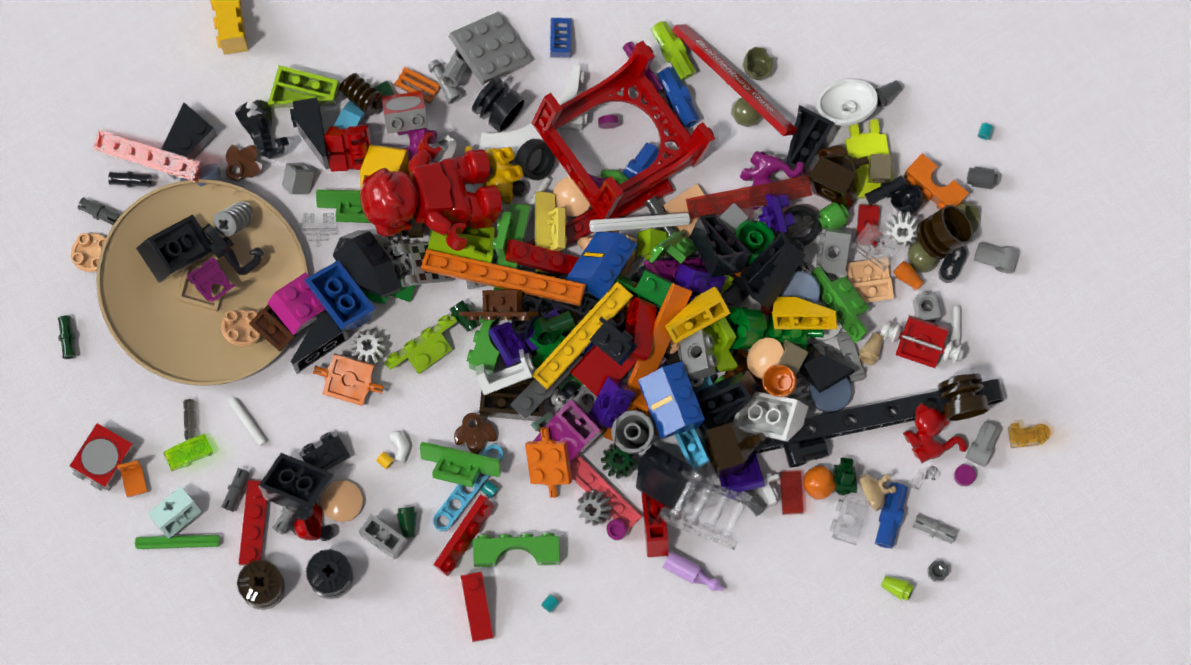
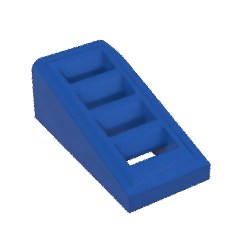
[550,18,571,58]

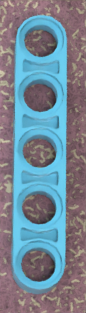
[433,444,503,532]

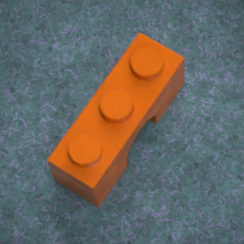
[903,153,969,210]

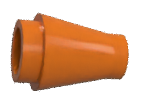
[893,261,924,291]

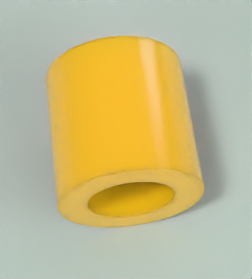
[376,451,395,470]

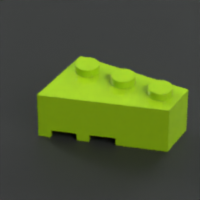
[428,225,495,263]

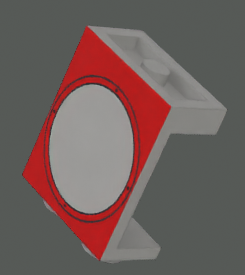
[381,90,428,134]
[69,423,136,491]

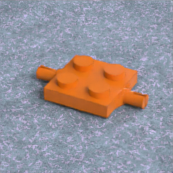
[313,353,384,406]
[525,427,572,498]

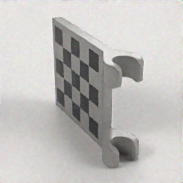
[393,243,454,287]

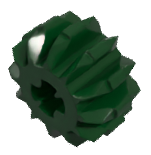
[601,444,637,479]

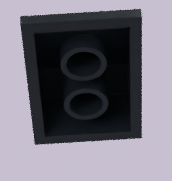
[290,98,330,169]
[136,215,212,283]
[291,310,349,374]
[258,453,334,510]

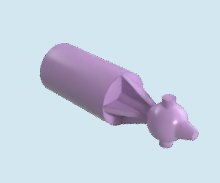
[662,551,724,591]

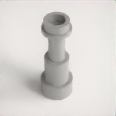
[428,59,463,104]

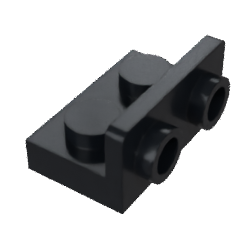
[589,316,637,366]
[299,432,351,471]

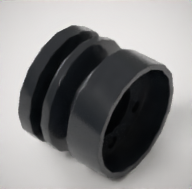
[472,77,526,133]
[306,549,354,599]

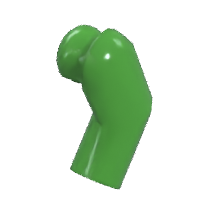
[601,169,629,184]

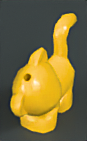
[465,146,523,204]

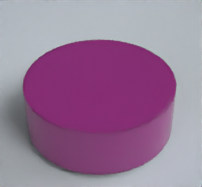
[598,115,619,129]
[954,464,976,487]
[606,518,629,540]

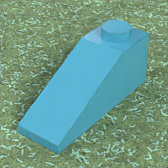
[675,427,710,470]

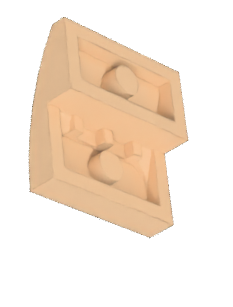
[846,257,894,303]

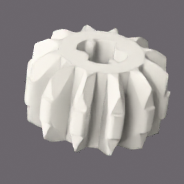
[886,211,919,246]
[350,329,386,364]

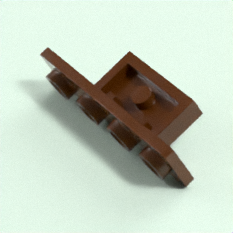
[459,290,538,321]

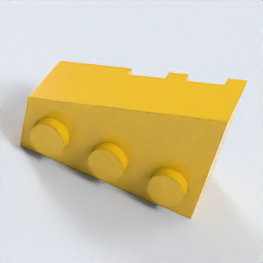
[210,0,248,55]

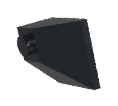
[800,343,855,393]

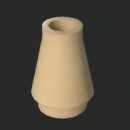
[859,333,883,365]

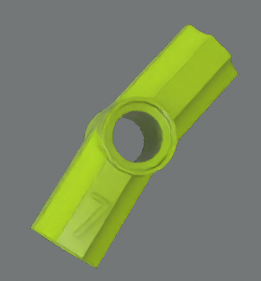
[651,21,696,81]

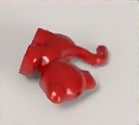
[903,404,967,464]

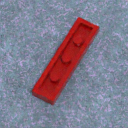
[505,239,579,276]
[238,480,268,566]
[433,494,495,576]

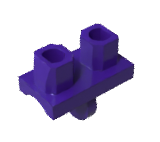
[758,193,795,233]

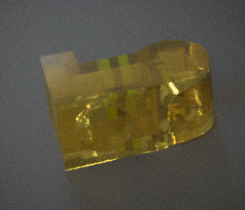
[1008,423,1051,448]

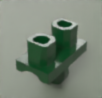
[833,458,858,495]

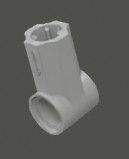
[440,49,468,87]
[974,242,1018,274]
[965,422,1000,467]

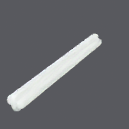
[589,213,690,232]

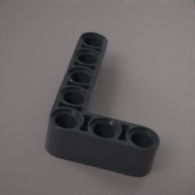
[511,294,626,340]

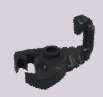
[235,100,289,159]
[202,224,264,275]

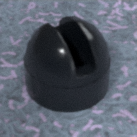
[513,180,527,198]
[562,382,580,400]

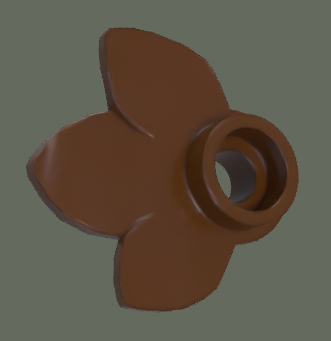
[226,145,264,181]
[454,413,496,454]

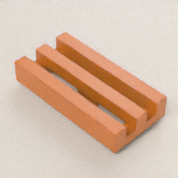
[394,67,440,104]

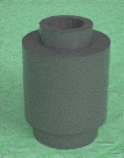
[967,166,998,189]

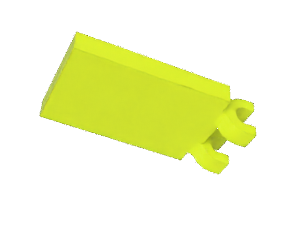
[844,119,894,200]

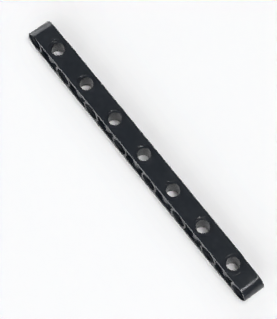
[704,379,1004,464]

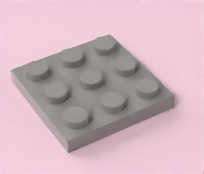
[448,11,532,85]

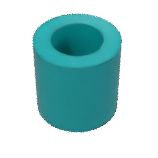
[977,123,994,140]
[481,480,499,499]
[541,594,559,613]

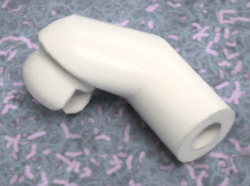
[549,388,565,406]
[390,431,410,463]

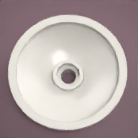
[816,79,878,126]

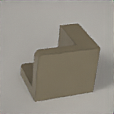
[868,154,891,184]
[778,339,808,374]

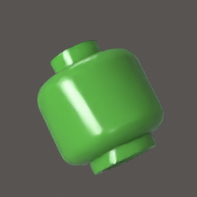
[818,202,850,230]

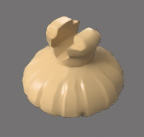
[859,474,896,511]

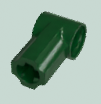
[533,311,577,345]

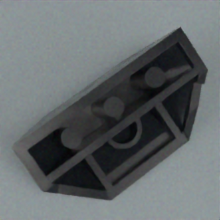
[333,230,400,298]

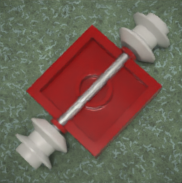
[880,315,964,368]

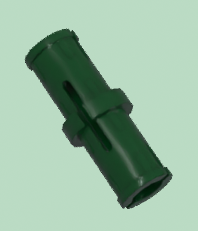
[58,315,76,359]

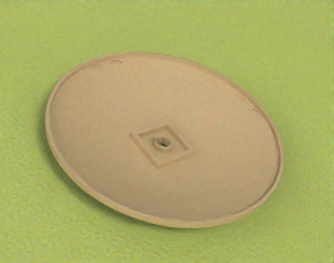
[96,179,308,386]

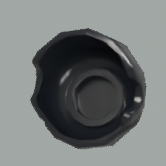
[890,185,924,215]

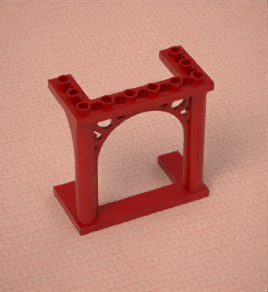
[531,40,716,219]

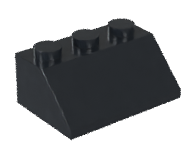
[636,444,702,512]

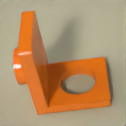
[117,460,148,497]

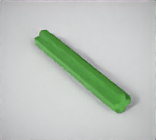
[135,535,220,549]

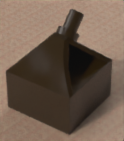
[808,155,870,210]
[704,423,765,479]

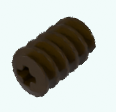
[338,73,382,116]

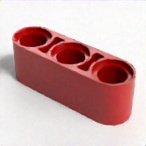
[625,297,656,361]

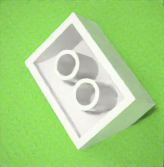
[733,391,808,442]

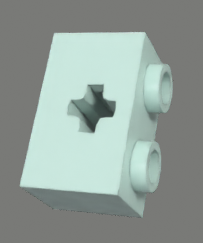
[147,486,202,539]

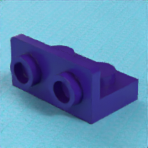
[488,322,531,367]

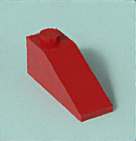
[641,492,668,557]
[460,572,493,642]

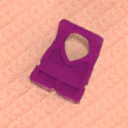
[187,257,235,303]

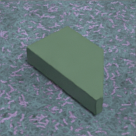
[531,412,555,432]

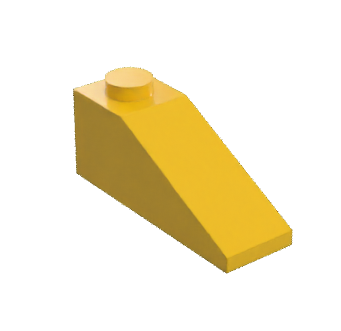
[665,287,730,344]
[772,297,838,329]

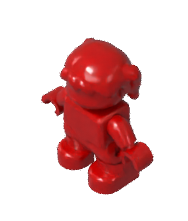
[360,132,502,251]

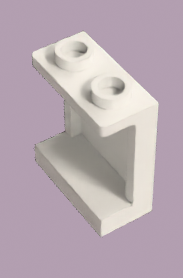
[476,349,534,395]

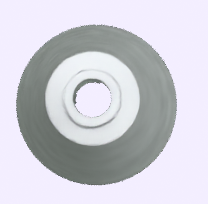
[611,410,654,453]

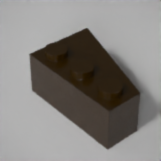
[479,379,545,421]

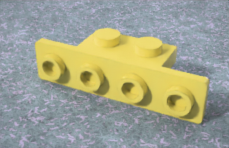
[535,191,567,274]

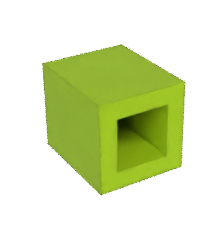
[637,228,667,260]

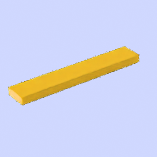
[532,282,633,390]

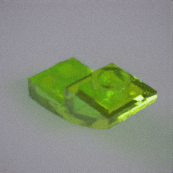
[163,434,213,472]

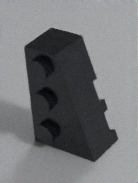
[156,102,217,180]
[691,213,751,278]

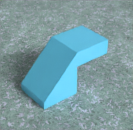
[334,101,366,129]

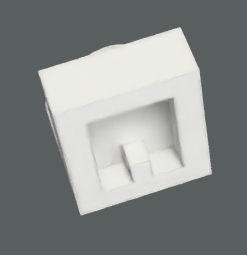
[758,473,780,509]

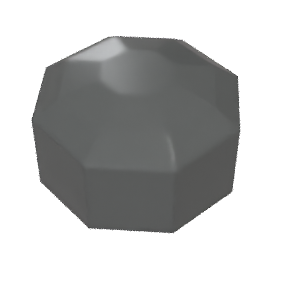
[927,561,949,582]

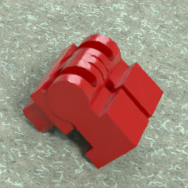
[324,125,372,172]

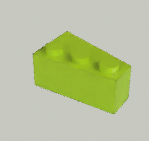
[268,65,340,109]

